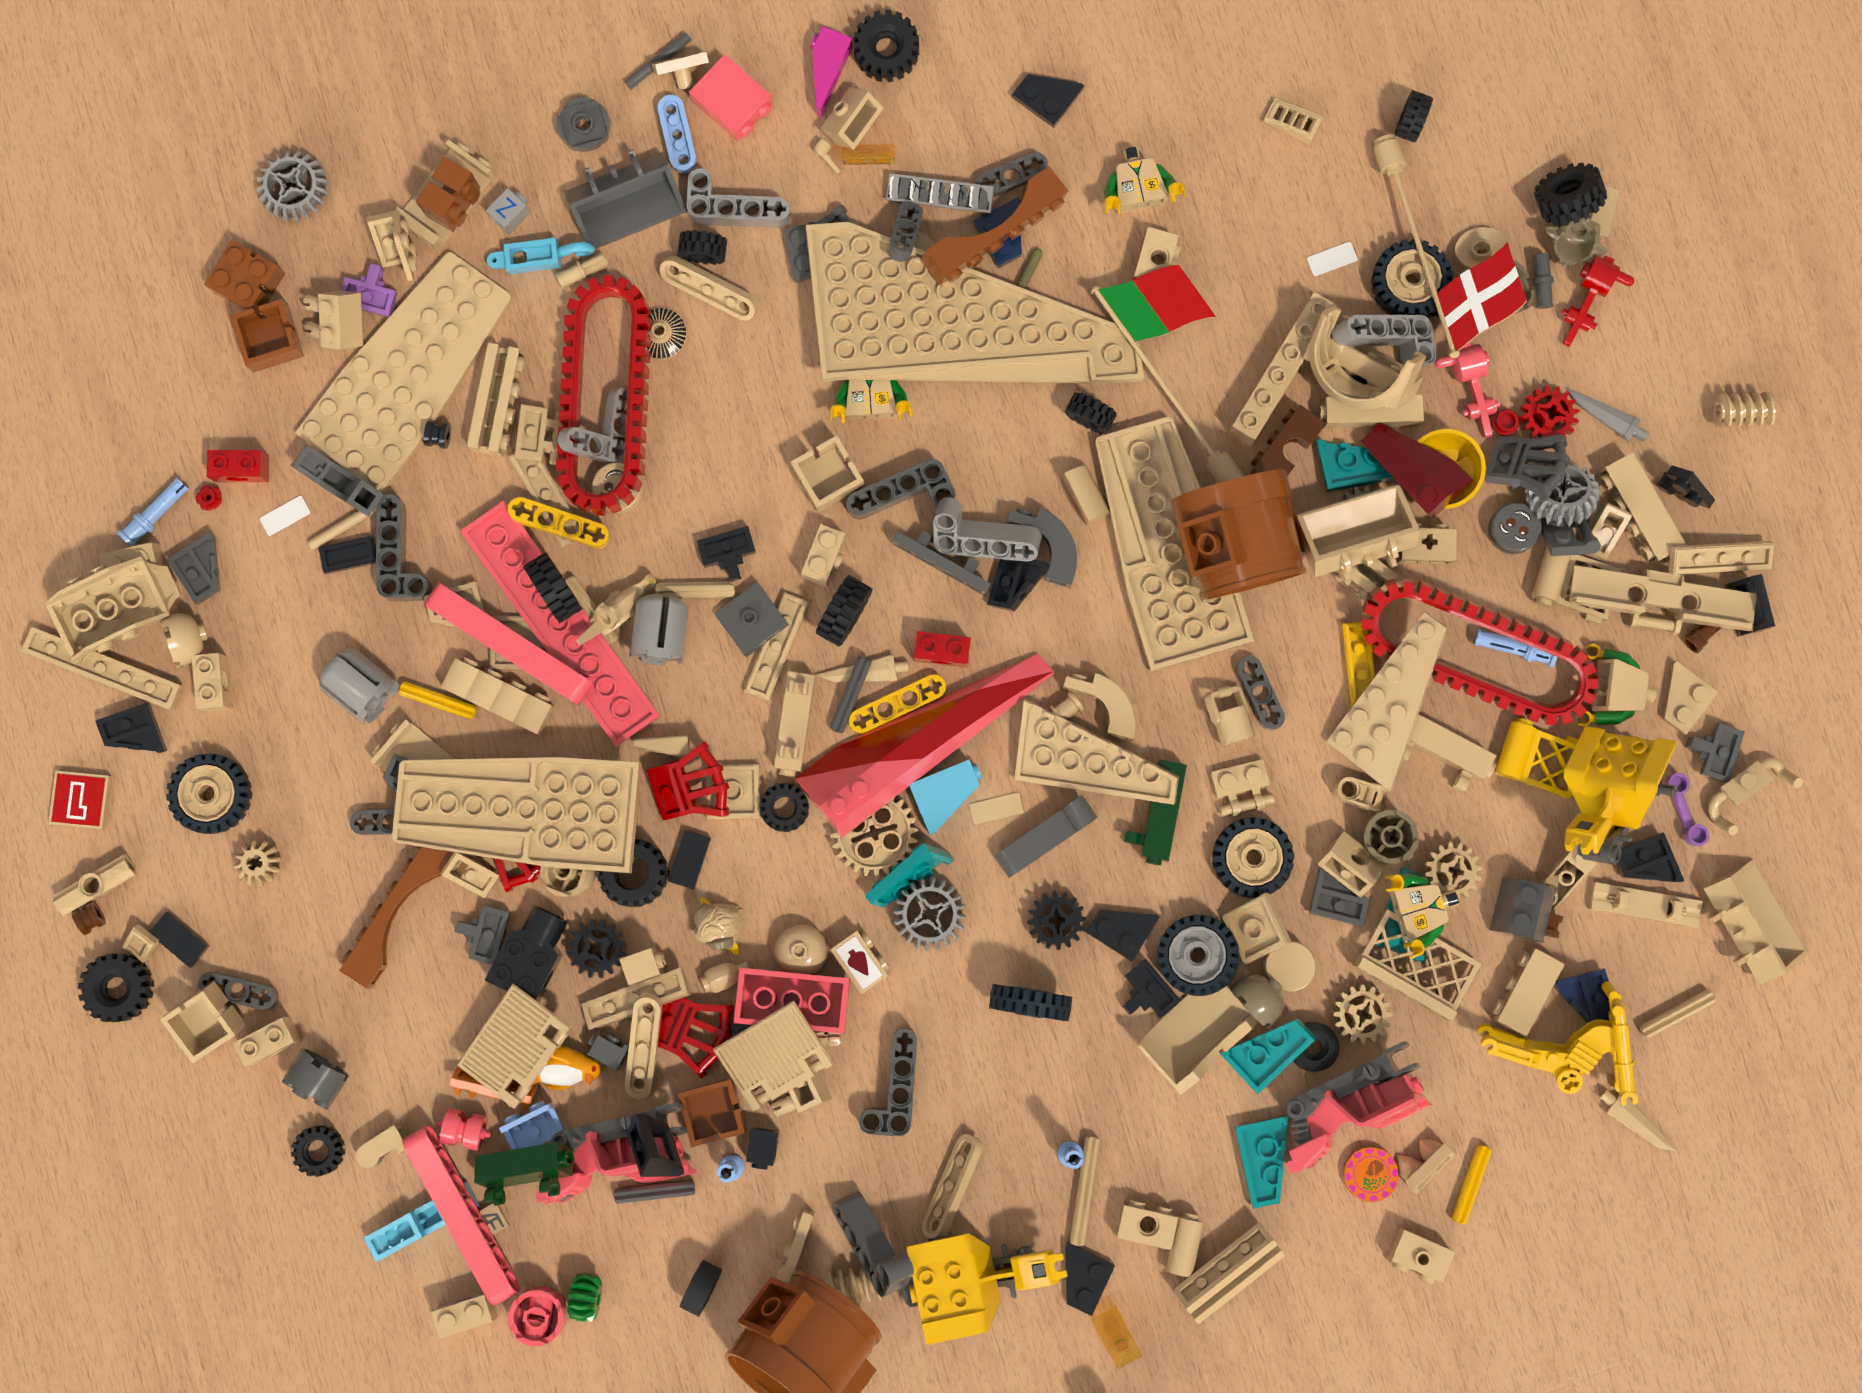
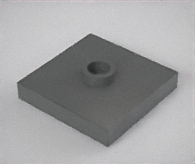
[715,582,789,657]

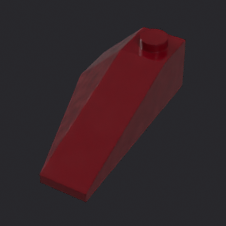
[1360,423,1474,518]

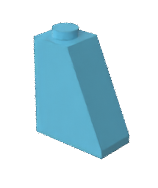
[909,760,982,835]

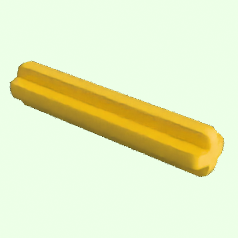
[399,681,477,719]
[1451,1144,1492,1225]

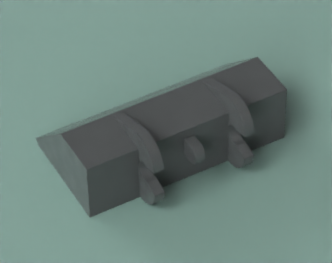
[564,150,687,249]

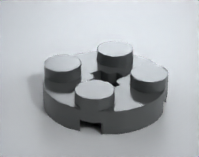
[556,97,610,152]

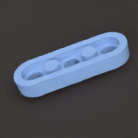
[658,95,697,174]

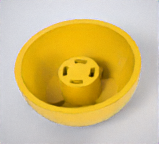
[1417,429,1486,509]

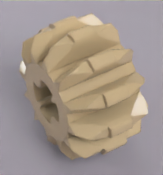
[234,840,282,886]

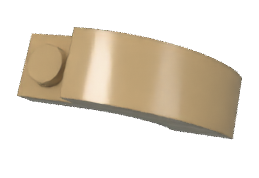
[1062,673,1135,742]

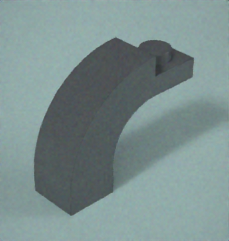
[290,444,384,517]
[1007,508,1077,589]

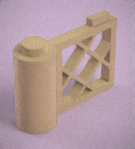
[1531,545,1622,624]

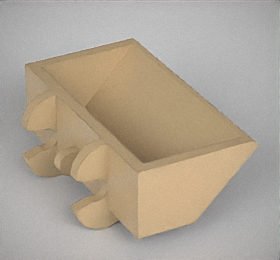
[1296,484,1420,582]
[1704,859,1808,985]

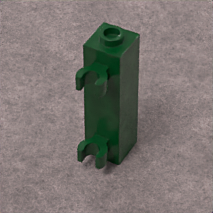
[1124,760,1187,866]
[474,1142,575,1206]

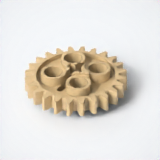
[830,797,918,877]

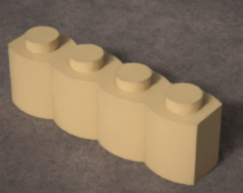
[441,657,554,736]

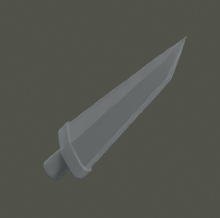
[1567,388,1649,442]

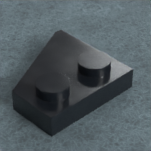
[1012,74,1084,128]
[987,559,1050,612]
[95,702,167,753]
[1616,832,1684,883]
[1085,909,1160,962]
[1065,1242,1115,1316]

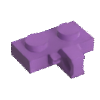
[341,263,398,318]

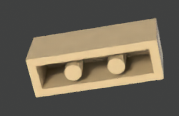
[1492,948,1565,1037]

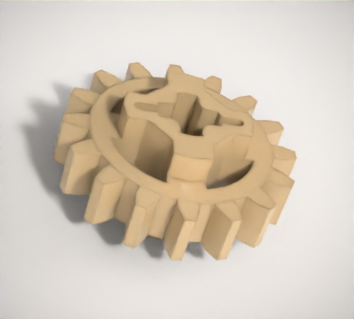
[1422,842,1482,900]
[1332,984,1393,1044]

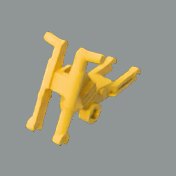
[1477,981,1638,1106]

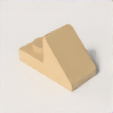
[1591,503,1632,560]
[440,852,499,898]

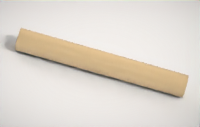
[307,505,377,551]

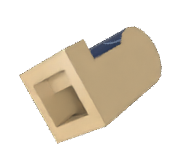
[356,1123,407,1168]

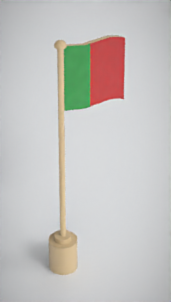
[1091,265,1245,483]

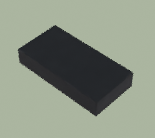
[318,536,376,574]
[668,830,712,890]
[149,912,209,968]

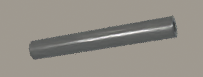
[624,32,692,90]

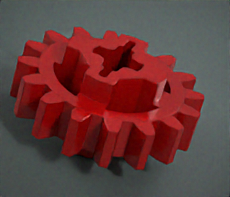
[1519,385,1580,439]

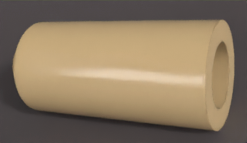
[1165,1212,1204,1277]

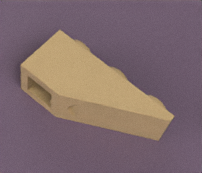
[1540,844,1598,913]

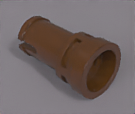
[1683,625,1722,653]

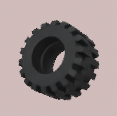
[597,839,669,907]

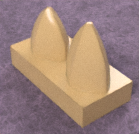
[1396,1139,1455,1195]

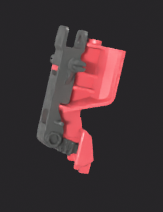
[1286,1041,1432,1174]
[536,1103,697,1204]

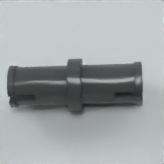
[1532,253,1554,309]

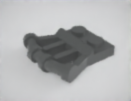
[783,205,852,282]
[1485,435,1570,500]

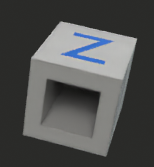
[485,188,531,235]

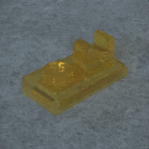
[1092,1306,1143,1370]

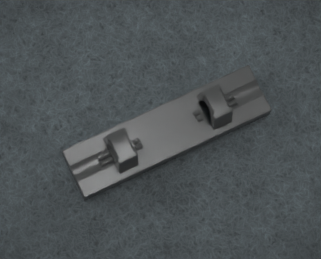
[892,530,991,597]

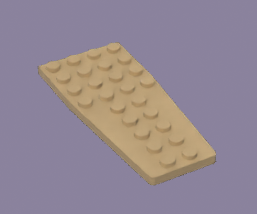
[295,252,512,494]
[1095,417,1254,672]
[392,757,642,873]

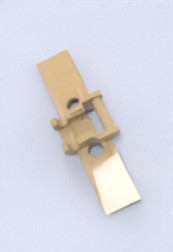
[1569,565,1757,635]

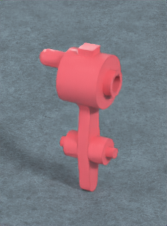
[1435,342,1500,438]

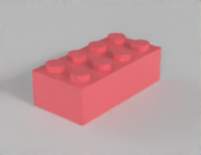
[734,968,851,1034]

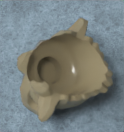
[1545,217,1607,268]

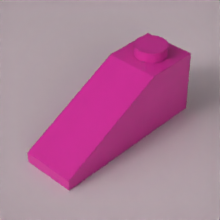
[810,26,853,117]

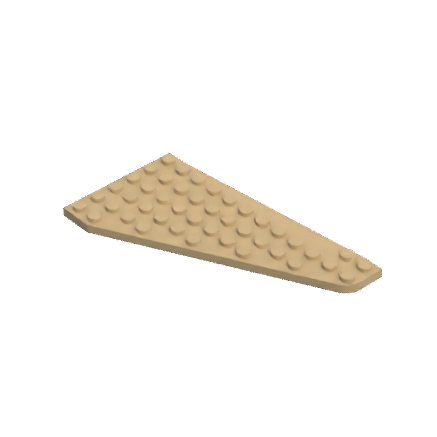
[805,222,1144,383]

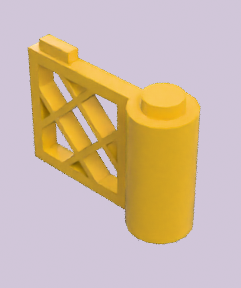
[1494,718,1579,799]

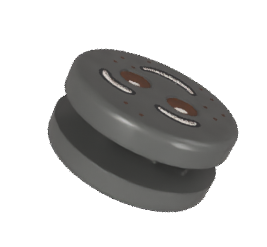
[1488,502,1542,554]

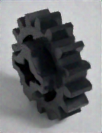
[1027,891,1086,950]
[567,919,627,978]

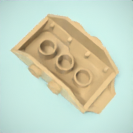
[45,557,181,662]

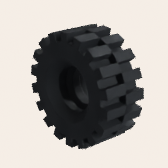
[853,9,919,82]
[1534,163,1607,226]
[523,552,582,624]
[816,575,873,647]
[78,954,154,1022]

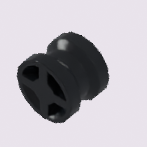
[423,420,451,449]

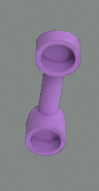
[1665,773,1709,846]

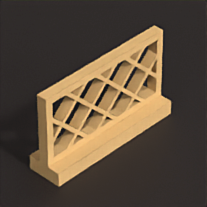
[1352,909,1481,1022]

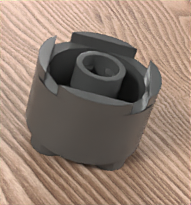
[282,1048,349,1110]

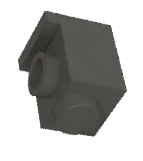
[587,1032,629,1070]

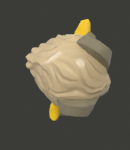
[694,897,745,955]

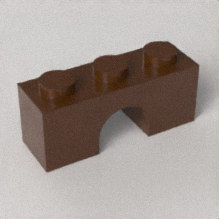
[1250,405,1326,476]

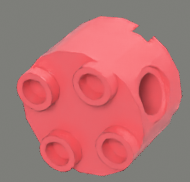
[508,1286,568,1346]

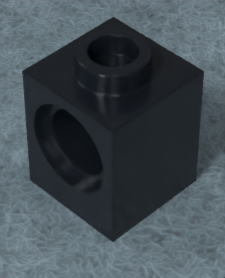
[746,1127,780,1170]

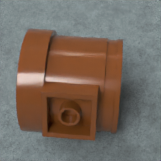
[1171,469,1307,600]
[725,1270,882,1393]

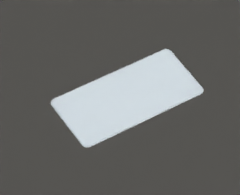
[1307,242,1358,276]
[260,496,311,536]

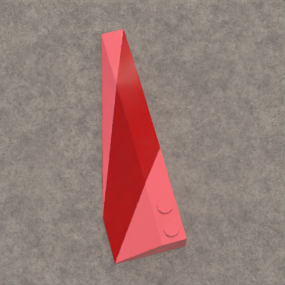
[794,653,1055,838]

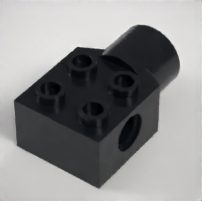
[485,905,568,1002]

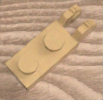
[776,1209,815,1283]

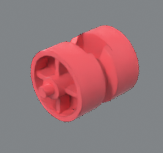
[436,1108,491,1151]

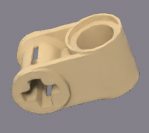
[1332,777,1388,814]

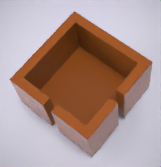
[416,157,481,232]
[204,239,285,314]
[230,299,304,373]
[677,1078,747,1147]

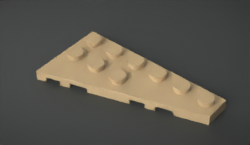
[1326,612,1448,792]
[1014,699,1179,805]

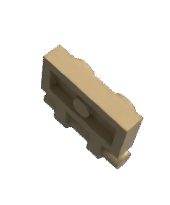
[514,404,564,465]
[1210,759,1275,817]

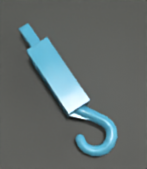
[487,238,595,275]

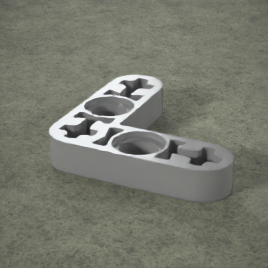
[558,387,628,464]

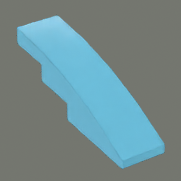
[364,1182,480,1262]

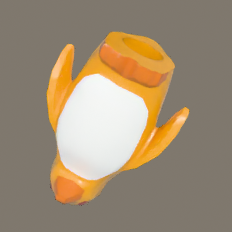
[532,1046,601,1090]

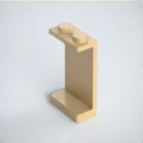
[394,139,495,252]
[370,719,455,771]

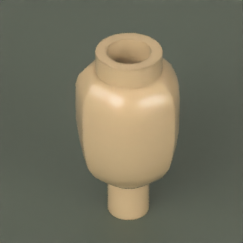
[699,961,749,993]

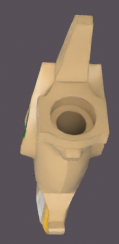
[576,574,656,645]

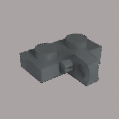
[1685,723,1745,783]
[454,905,510,965]

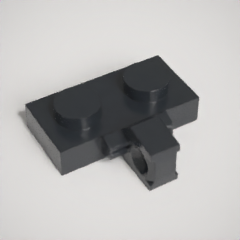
[1657,465,1715,509]
[697,526,756,582]
[1122,958,1181,1018]

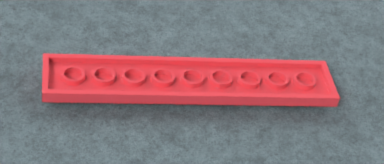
[460,500,661,748]

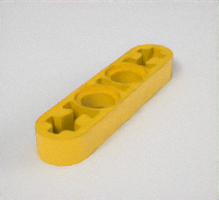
[508,497,609,549]
[849,674,946,734]

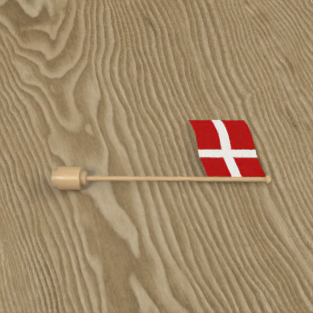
[1373,134,1527,359]

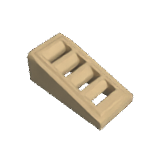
[1263,98,1324,145]
[633,735,691,758]

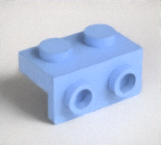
[499,1101,565,1150]

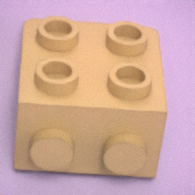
[367,210,418,282]

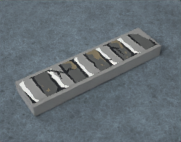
[886,173,995,214]

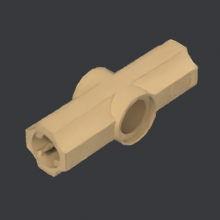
[52,854,137,917]

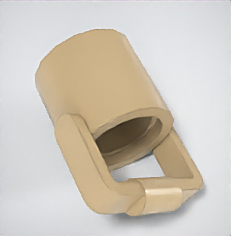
[1204,686,1255,747]

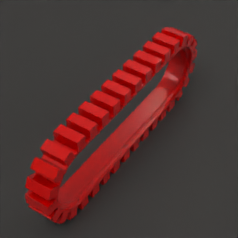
[556,275,652,516]
[1360,577,1598,725]

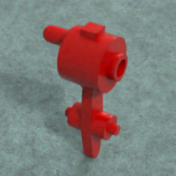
[1561,255,1635,347]

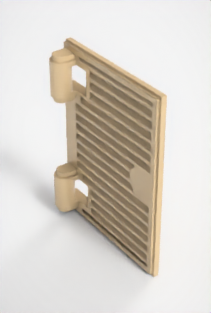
[457,983,571,1109]
[713,1001,834,1111]

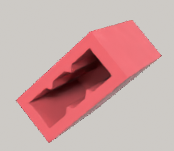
[689,54,773,142]

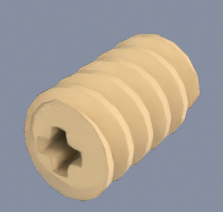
[1713,392,1775,427]
[824,1267,882,1303]

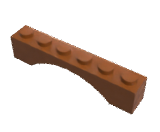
[921,166,1068,285]
[339,846,454,989]

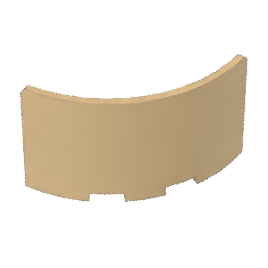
[1137,985,1258,1095]

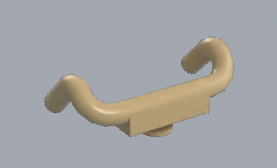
[1708,757,1803,835]

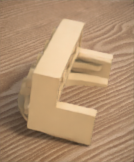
[1303,305,1426,410]

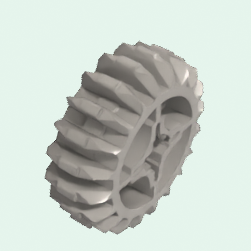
[256,150,329,222]
[1525,463,1600,527]
[893,878,967,951]

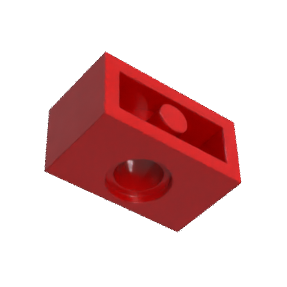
[206,450,269,482]
[914,631,971,668]

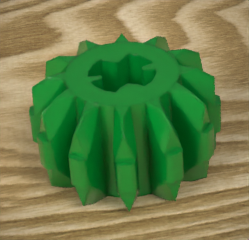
[567,1273,603,1322]

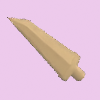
[816,654,909,682]
[1599,1089,1678,1152]

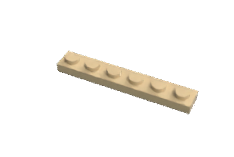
[21,627,183,711]

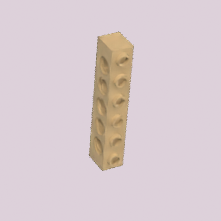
[1229,292,1337,446]

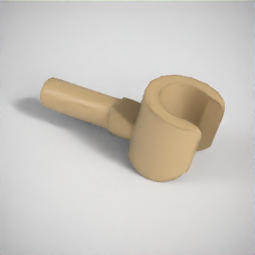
[814,139,842,175]

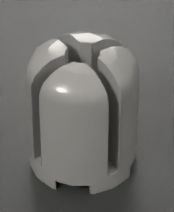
[629,594,689,666]
[319,648,399,725]

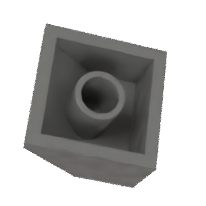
[1490,878,1556,943]

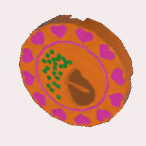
[1343,1146,1399,1203]

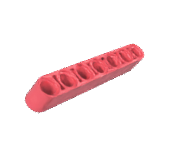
[423,582,593,705]
[402,1125,520,1306]

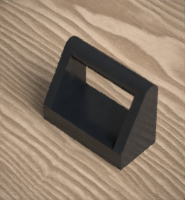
[1724,574,1776,637]
[626,1114,685,1177]

